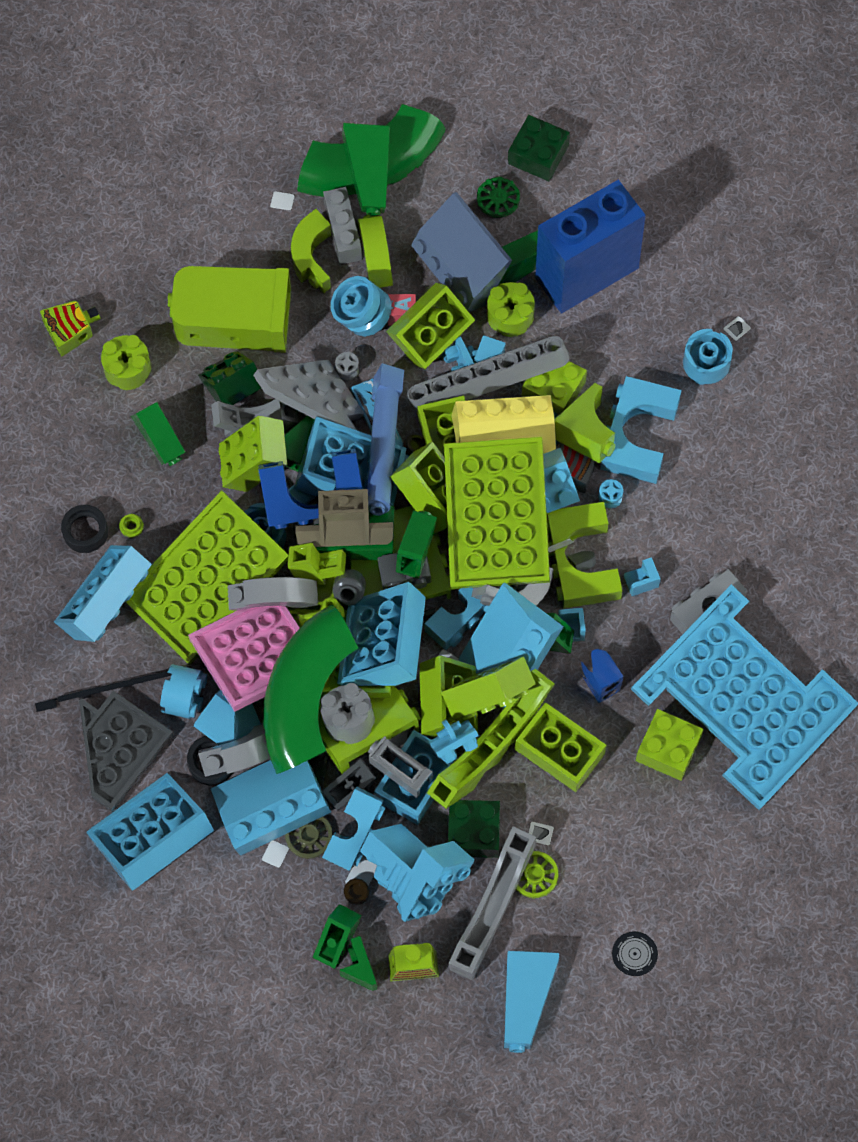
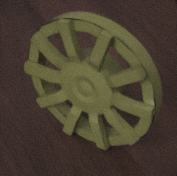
[285,817,333,859]

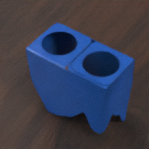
[581,649,624,703]

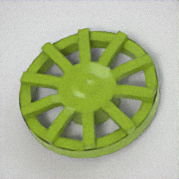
[516,851,559,899]

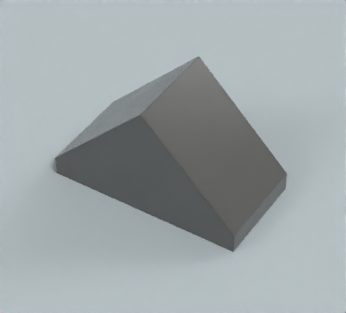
[322,759,377,811]

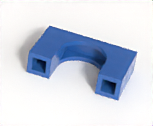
[258,449,362,529]

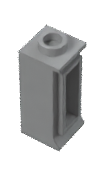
[368,736,433,798]

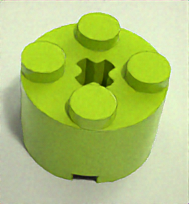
[487,282,535,337]
[101,335,151,390]

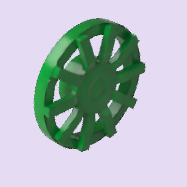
[477,177,520,218]

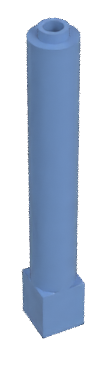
[367,363,404,516]

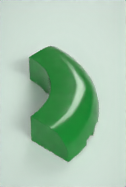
[297,104,445,197]
[263,605,359,774]

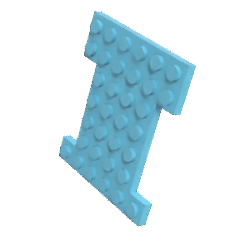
[631,584,858,810]

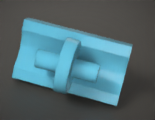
[442,336,477,372]
[429,719,479,764]

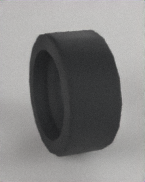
[61,505,108,553]
[187,736,232,786]

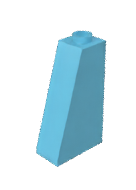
[504,951,559,1053]

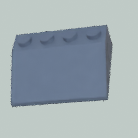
[411,192,512,312]

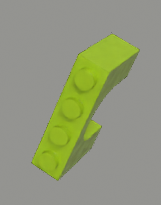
[547,502,622,609]

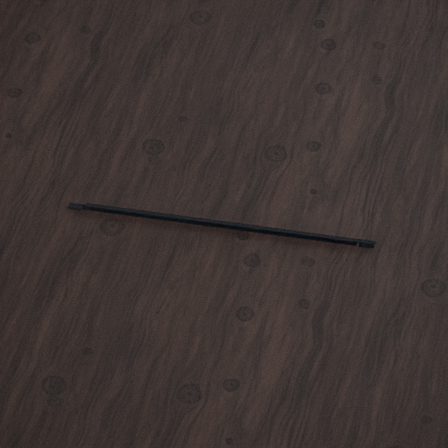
[35,608,436,712]

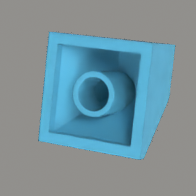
[194,690,261,745]

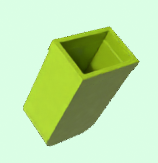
[168,266,291,353]

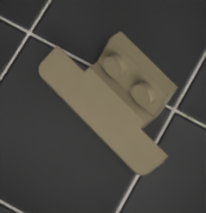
[296,489,393,547]

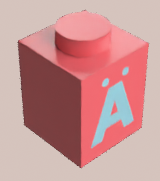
[388,294,416,326]

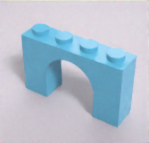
[600,376,682,484]

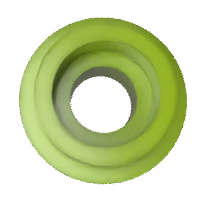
[119,514,144,538]

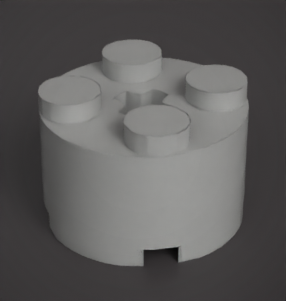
[321,683,375,744]

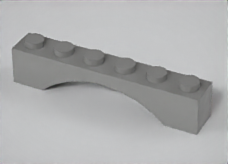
[448,827,536,981]

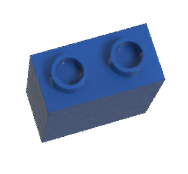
[535,179,646,314]

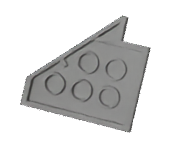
[253,360,364,430]

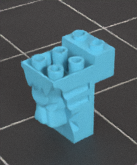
[360,824,474,922]

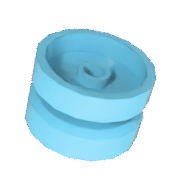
[331,276,392,337]

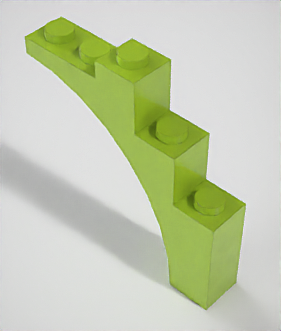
[427,668,555,809]

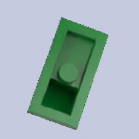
[339,936,377,991]

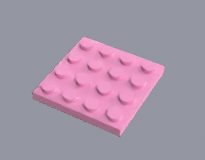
[188,606,300,712]

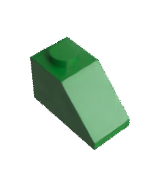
[312,904,362,969]

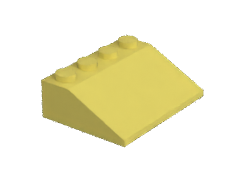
[452,395,556,454]

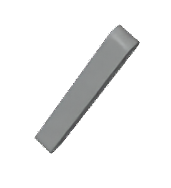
[407,336,570,414]

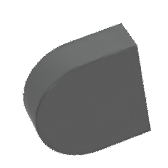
[568,551,596,571]

